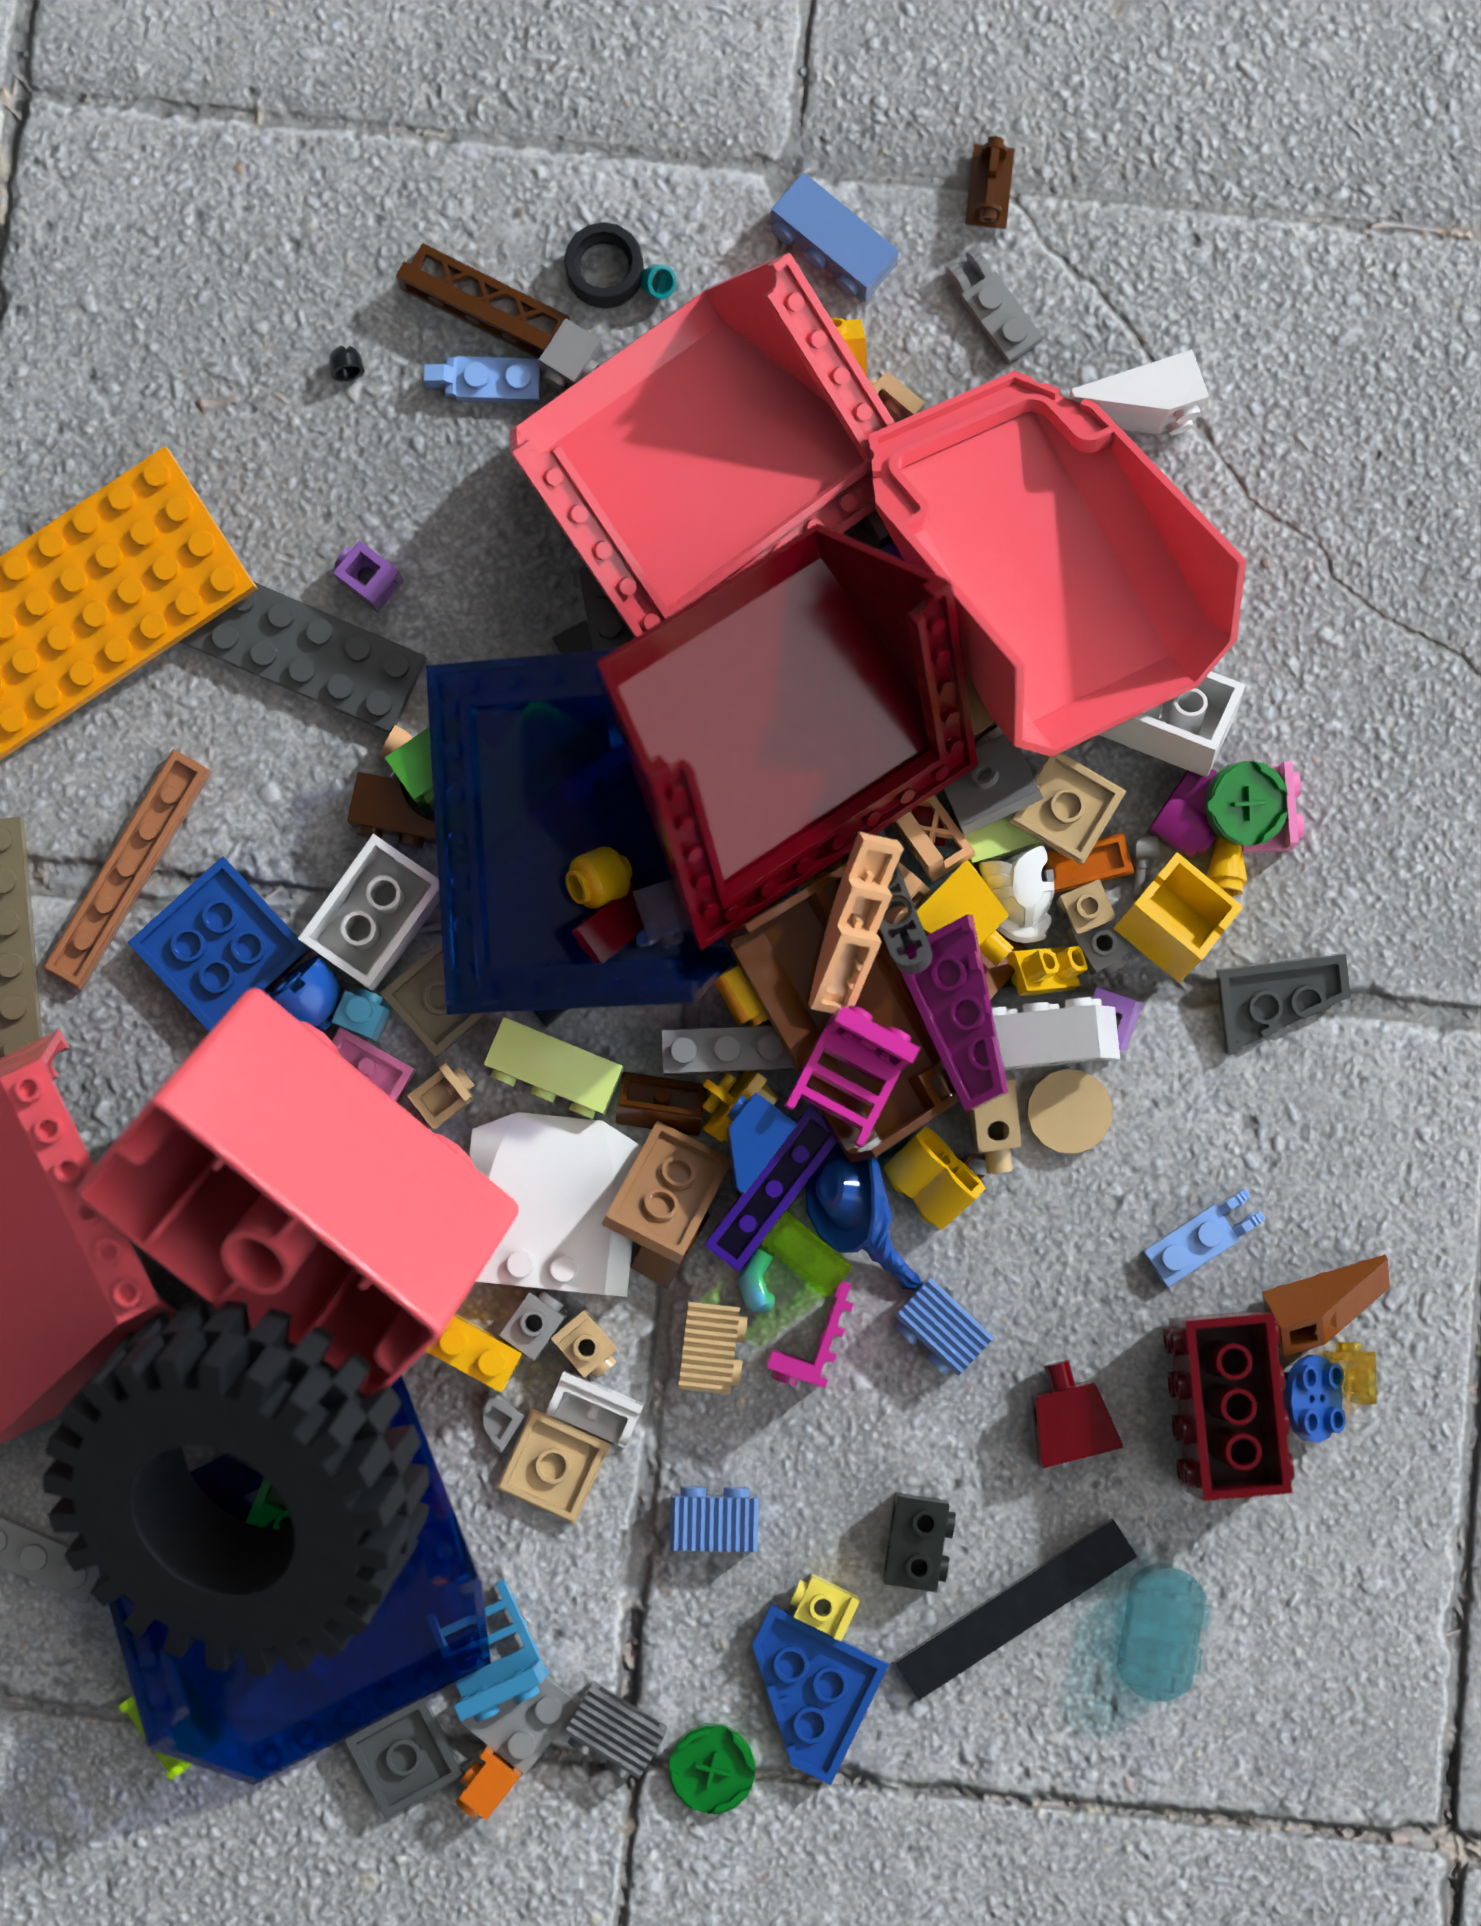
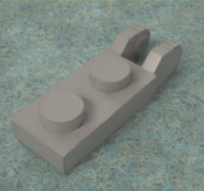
[944,247,1043,365]

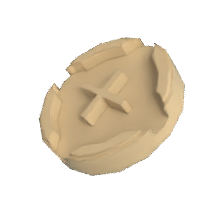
[1026,1069,1113,1154]

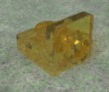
[1324,1342,1377,1405]

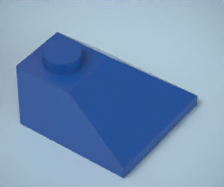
[726,1092,797,1196]

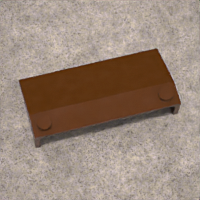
[722,866,960,1163]

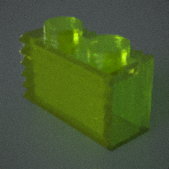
[761,1211,853,1297]

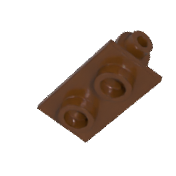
[965,136,1015,229]

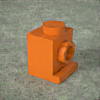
[455,1745,521,1820]

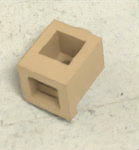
[550,1309,619,1379]

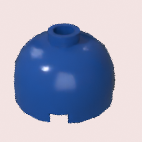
[266,955,341,1032]

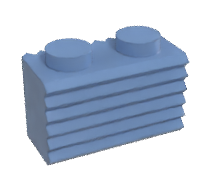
[893,1277,994,1376]
[670,1486,758,1552]

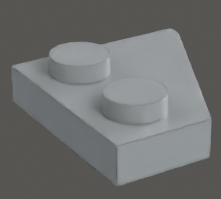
[459,1676,580,1775]

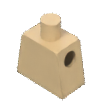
[967,1071,1021,1174]

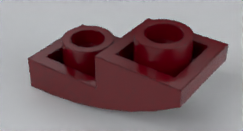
[571,882,656,967]

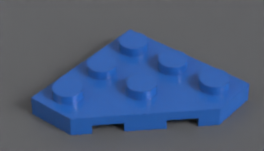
[752,1603,889,1785]

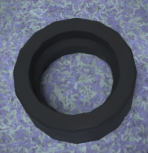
[564,222,644,309]

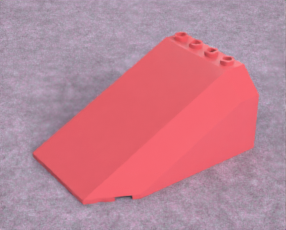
[869,370,1246,757]

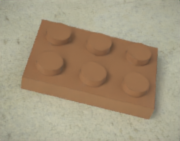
[601,1121,730,1264]

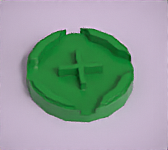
[1204,761,1289,846]
[669,1723,756,1814]

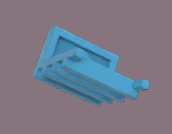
[425,1579,550,1723]

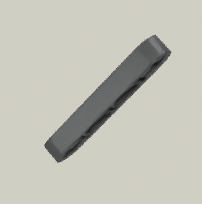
[850,829,933,974]

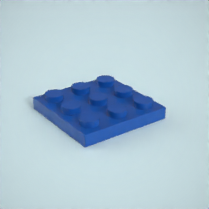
[127,856,311,1032]

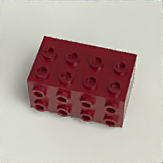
[1163,1310,1294,1501]

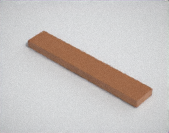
[42,749,212,990]

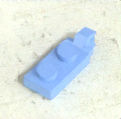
[424,356,541,404]

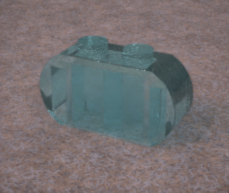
[1116,1563,1211,1702]

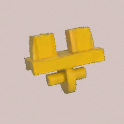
[1006,946,1088,997]
[701,1071,778,1142]

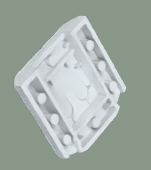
[469,1112,643,1297]

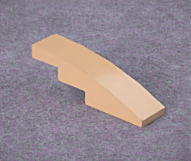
[808,832,903,1013]

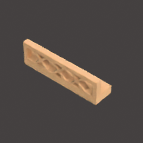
[891,795,975,883]

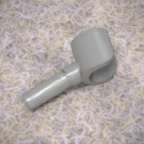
[1132,836,1159,895]

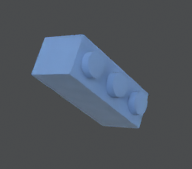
[770,172,899,302]

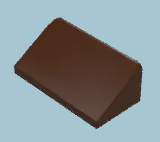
[615,1072,706,1136]

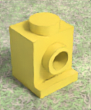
[789,1573,860,1641]

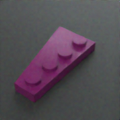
[901,914,1009,1112]

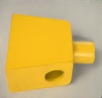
[916,859,1014,966]

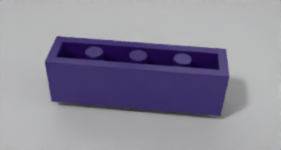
[703,1106,837,1272]

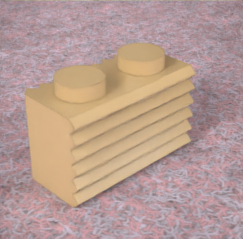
[678,1301,748,1395]

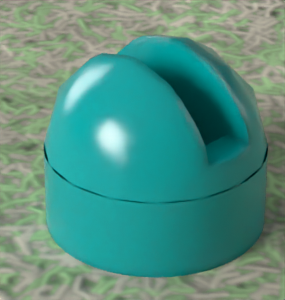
[640,264,677,299]

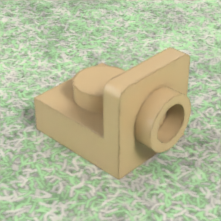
[869,371,925,422]
[1054,879,1116,935]

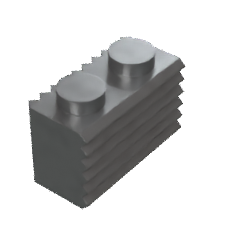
[564,1681,667,1779]

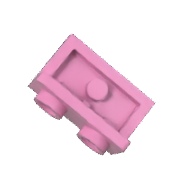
[332,1027,416,1102]

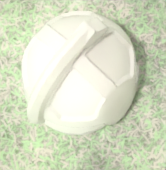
[978,846,1055,943]

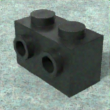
[882,1492,956,1592]

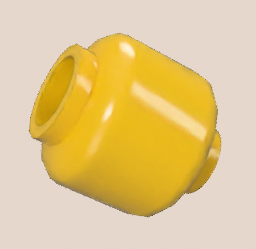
[566,847,633,909]

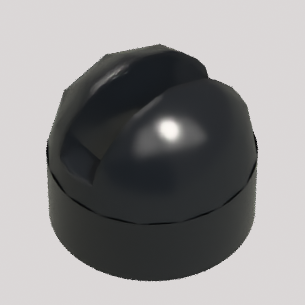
[329,346,365,382]

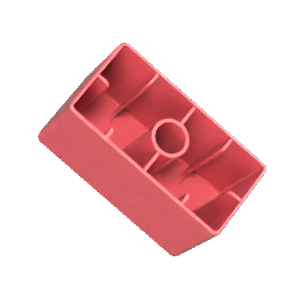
[77,988,519,1397]

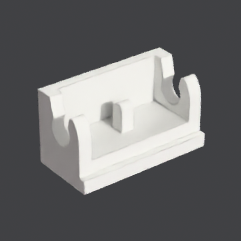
[546,1370,644,1448]

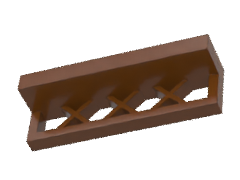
[396,243,570,359]

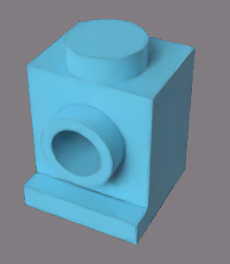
[332,986,392,1042]

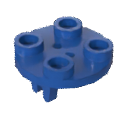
[1284,1355,1346,1443]

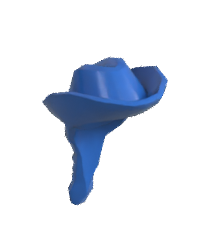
[806,1142,922,1290]

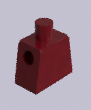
[1032,1360,1124,1469]

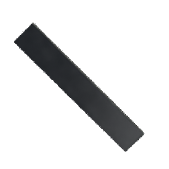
[895,1518,1138,1700]

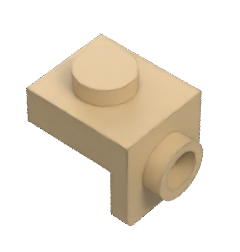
[407,1063,475,1130]

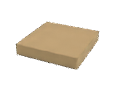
[1008,753,1126,866]
[496,1408,611,1524]

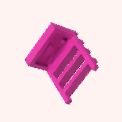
[785,1005,920,1148]
[766,1280,854,1388]

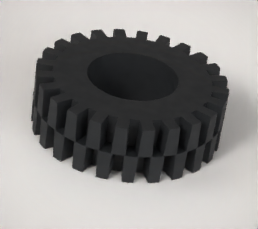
[43,1301,429,1675]

